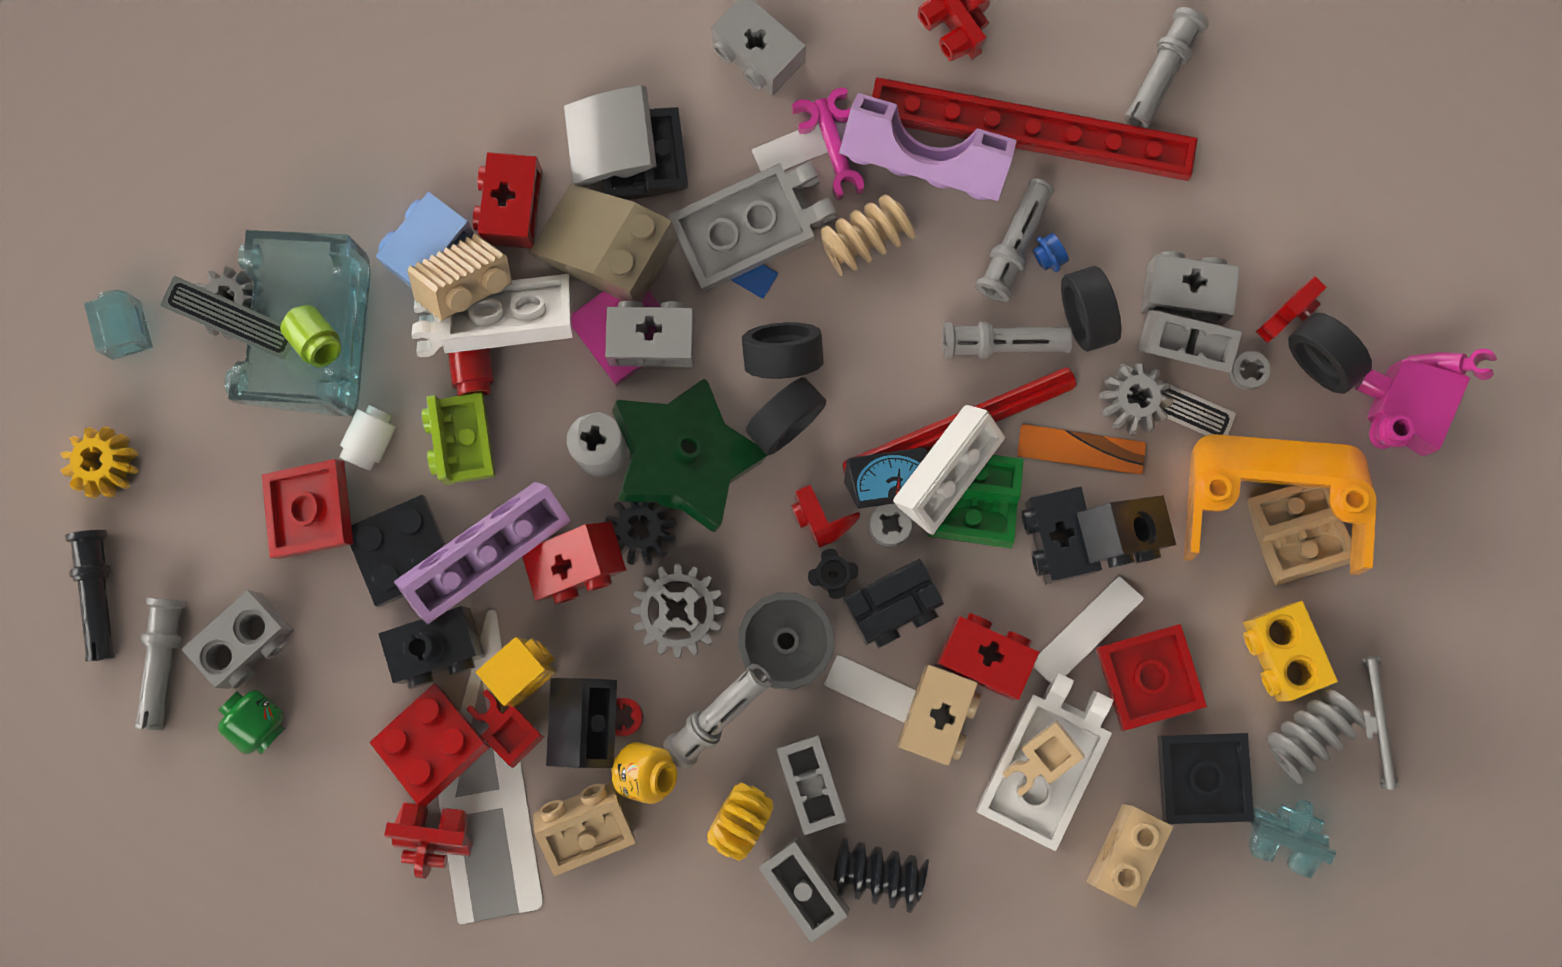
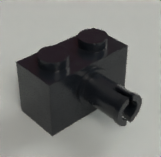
[378,606,485,689]

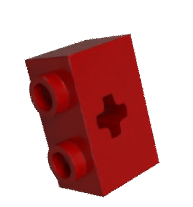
[472,152,543,249]
[522,521,627,605]
[935,613,1040,701]

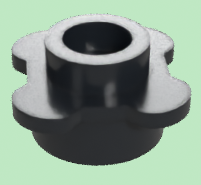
[808,549,858,599]

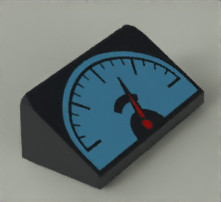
[844,447,928,509]

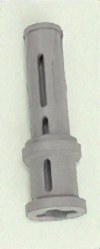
[1124,7,1209,128]
[975,178,1055,302]
[942,322,1072,359]
[134,597,187,730]
[663,664,771,769]

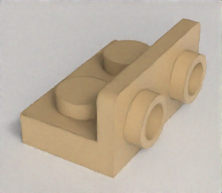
[533,782,636,877]

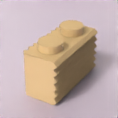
[407,233,512,321]

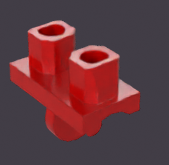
[917,0,990,62]
[384,802,473,879]

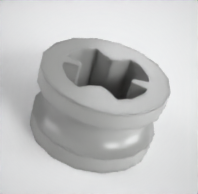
[1229,351,1271,391]

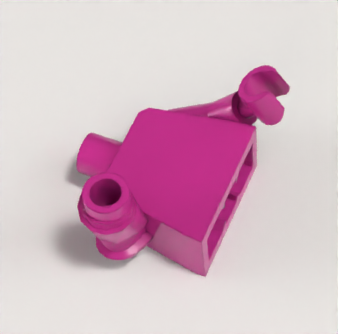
[1355,348,1497,456]

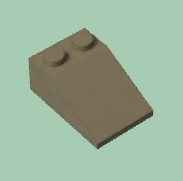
[529,184,678,302]

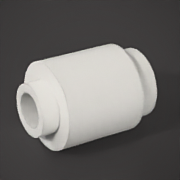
[339,405,396,471]

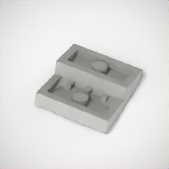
[564,85,656,187]

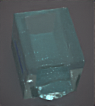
[84,290,153,360]

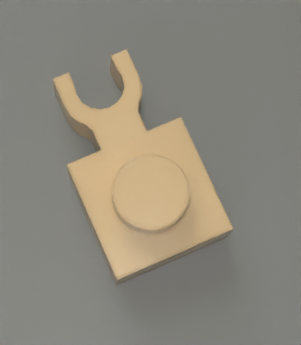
[1002,720,1085,797]

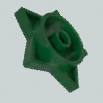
[612,379,767,532]

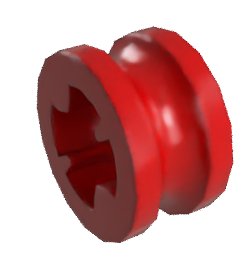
[615,697,644,736]

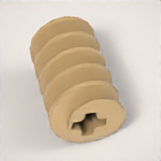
[821,195,916,277]

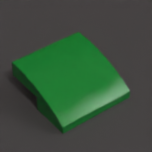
[928,455,1024,549]

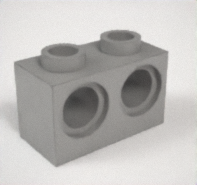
[1138,310,1242,373]
[181,590,294,689]

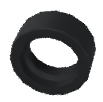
[1061,266,1122,352]
[1288,313,1372,394]
[742,322,824,379]
[746,377,827,455]

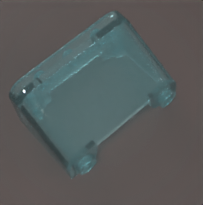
[225,230,371,417]

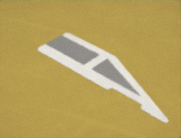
[438,610,543,924]

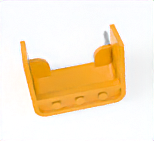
[1183,434,1377,575]

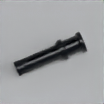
[65,530,115,662]

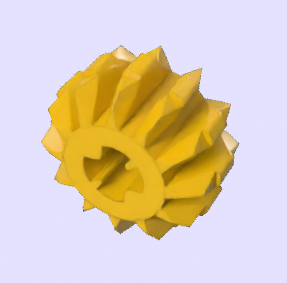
[60,426,139,499]
[707,782,774,861]

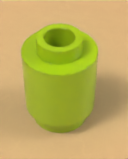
[280,305,341,367]

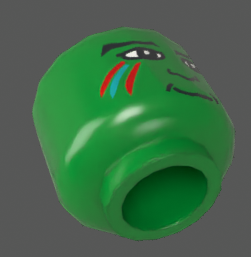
[218,690,286,754]

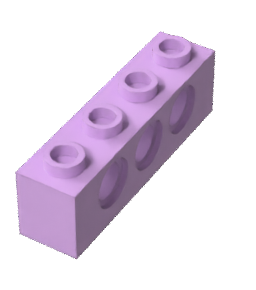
[394,482,571,624]

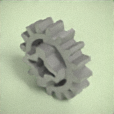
[631,564,725,658]

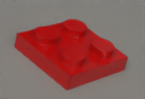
[261,459,353,559]
[1096,623,1207,731]
[369,683,490,808]

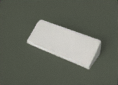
[893,405,1006,535]

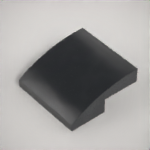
[601,107,688,200]

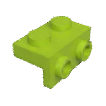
[422,392,496,485]

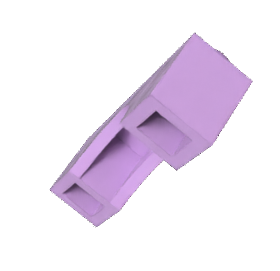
[839,93,1017,201]

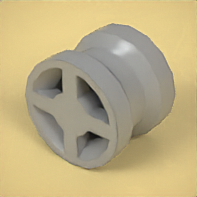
[868,504,912,548]

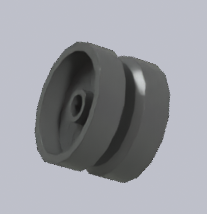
[738,592,834,690]

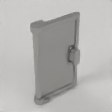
[1362,655,1400,790]

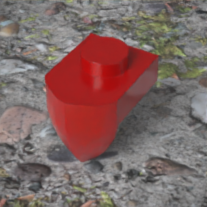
[790,484,860,548]

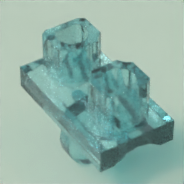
[1248,799,1337,878]

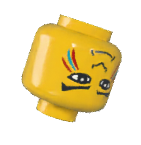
[611,742,677,804]

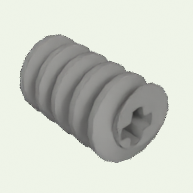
[567,411,628,477]
[1267,688,1366,784]

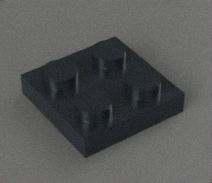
[350,495,446,607]
[1157,733,1254,824]

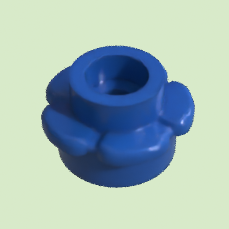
[1032,233,1069,272]

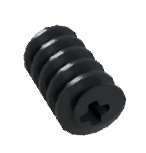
[833,838,929,913]

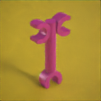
[791,87,864,200]

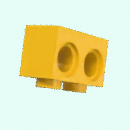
[1243,601,1338,702]
[475,636,557,707]

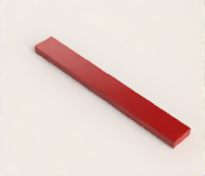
[872,77,1198,181]

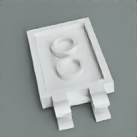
[412,274,573,357]
[976,673,1113,851]

